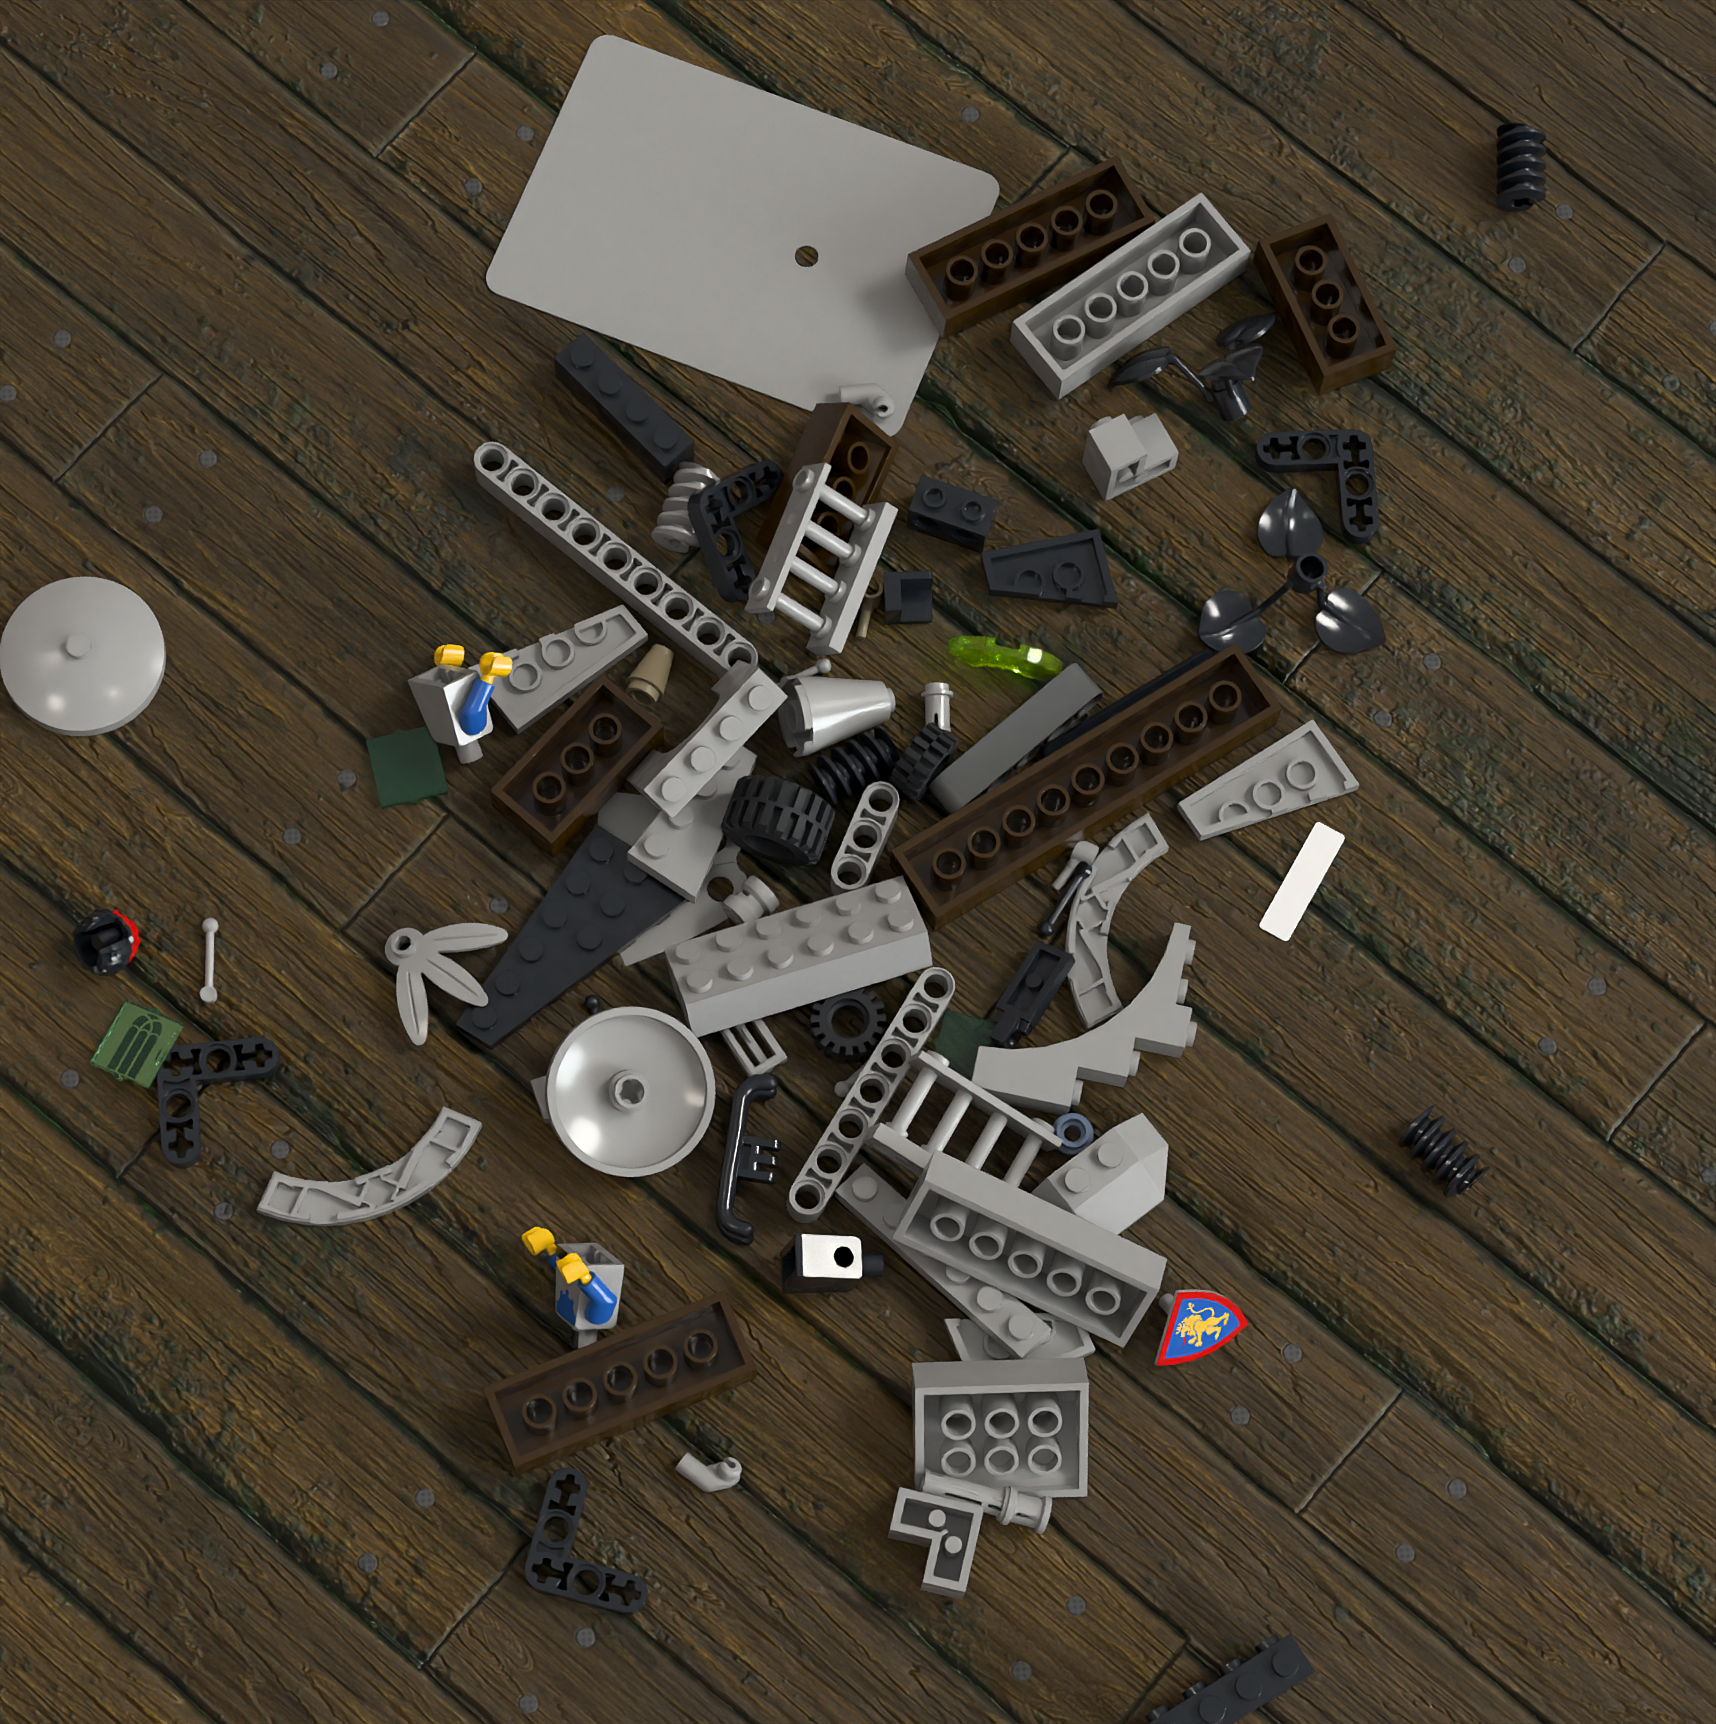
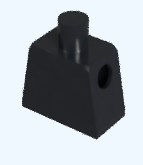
[780,1234,883,1294]

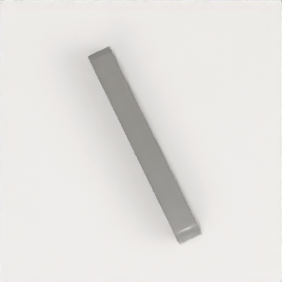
[474,442,758,679]

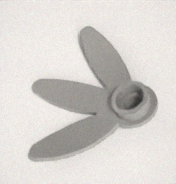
[385,923,508,1045]

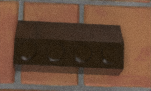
[755,402,900,579]

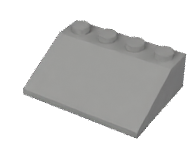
[912,1358,1089,1498]

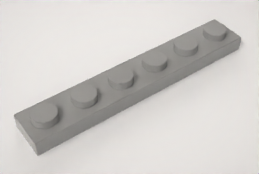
[835,1163,1051,1360]

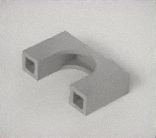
[626,660,788,818]

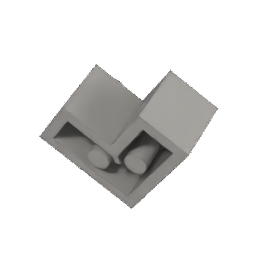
[1082,413,1179,501]
[888,1487,984,1600]

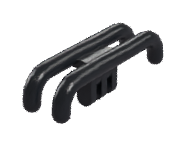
[716,1074,782,1246]

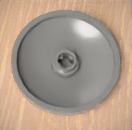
[0,577,166,736]
[545,1006,716,1177]

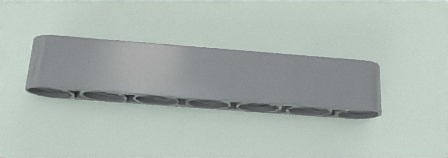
[786,967,955,1223]

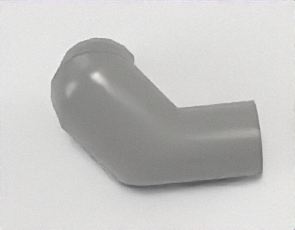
[675,1453,742,1492]

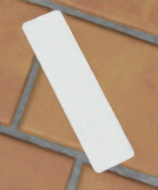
[1260,822,1345,941]

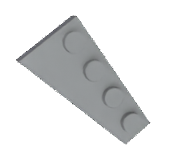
[468,604,648,734]
[1177,720,1360,841]
[627,746,757,904]

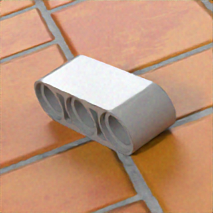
[830,781,900,896]

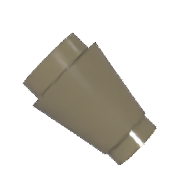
[625,644,674,707]

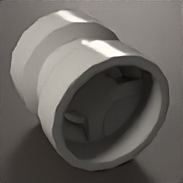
[721,875,779,925]

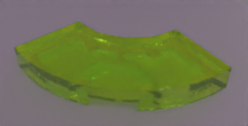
[947,636,1063,679]

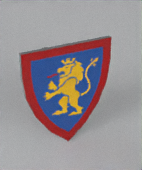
[1154,1289,1249,1366]

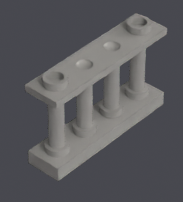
[744,462,898,656]
[862,1050,1063,1188]

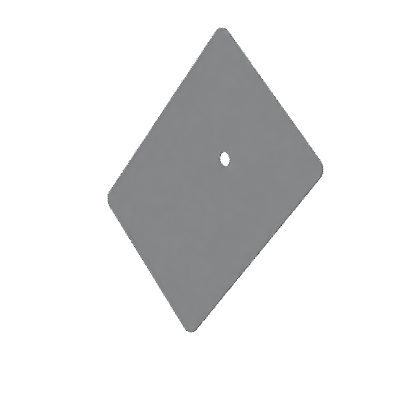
[486,35,1000,437]

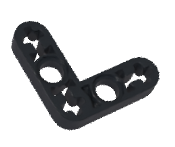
[1255,429,1379,545]
[687,460,783,603]
[156,1037,281,1169]
[525,1467,648,1615]

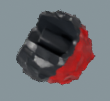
[73,909,141,976]

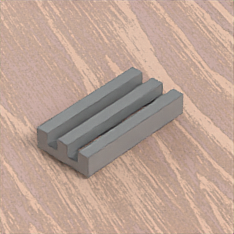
[718,1018,787,1077]

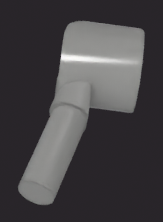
[1051,841,1099,891]

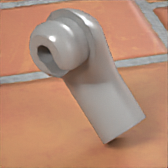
[839,383,896,419]

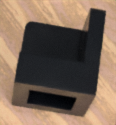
[882,571,933,625]

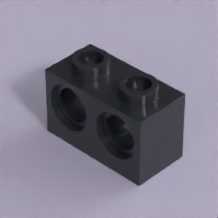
[906,475,998,553]

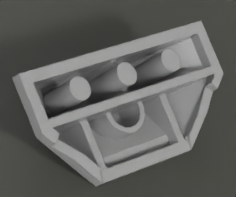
[1030,1113,1169,1235]

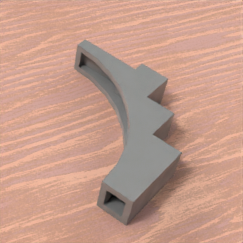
[971,923,1197,1116]

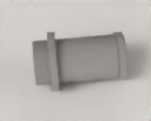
[921,682,953,734]

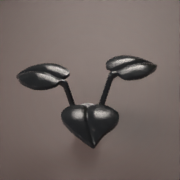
[1108,312,1278,421]
[1197,487,1386,654]

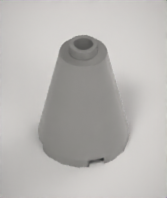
[777,675,895,758]

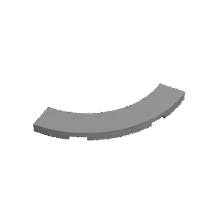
[1065,813,1169,1032]
[256,1106,483,1226]

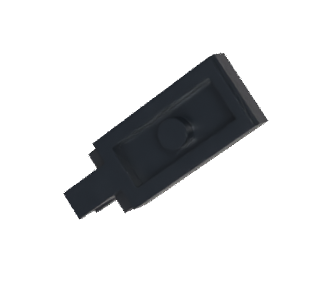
[990,940,1076,1049]

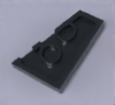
[980,529,1118,609]

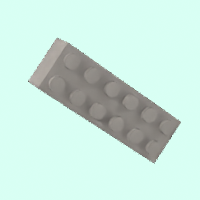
[1010,192,1251,400]
[664,875,933,1038]
[892,1149,1167,1348]

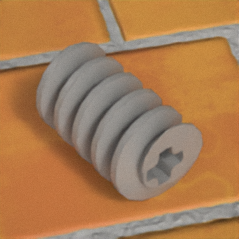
[651,461,720,553]

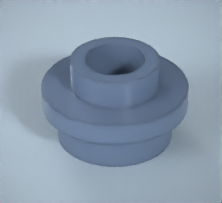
[1053,1113,1093,1155]

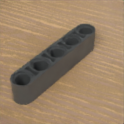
[928,663,1104,814]

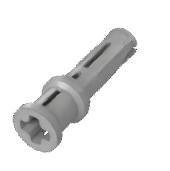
[919,1469,1052,1535]

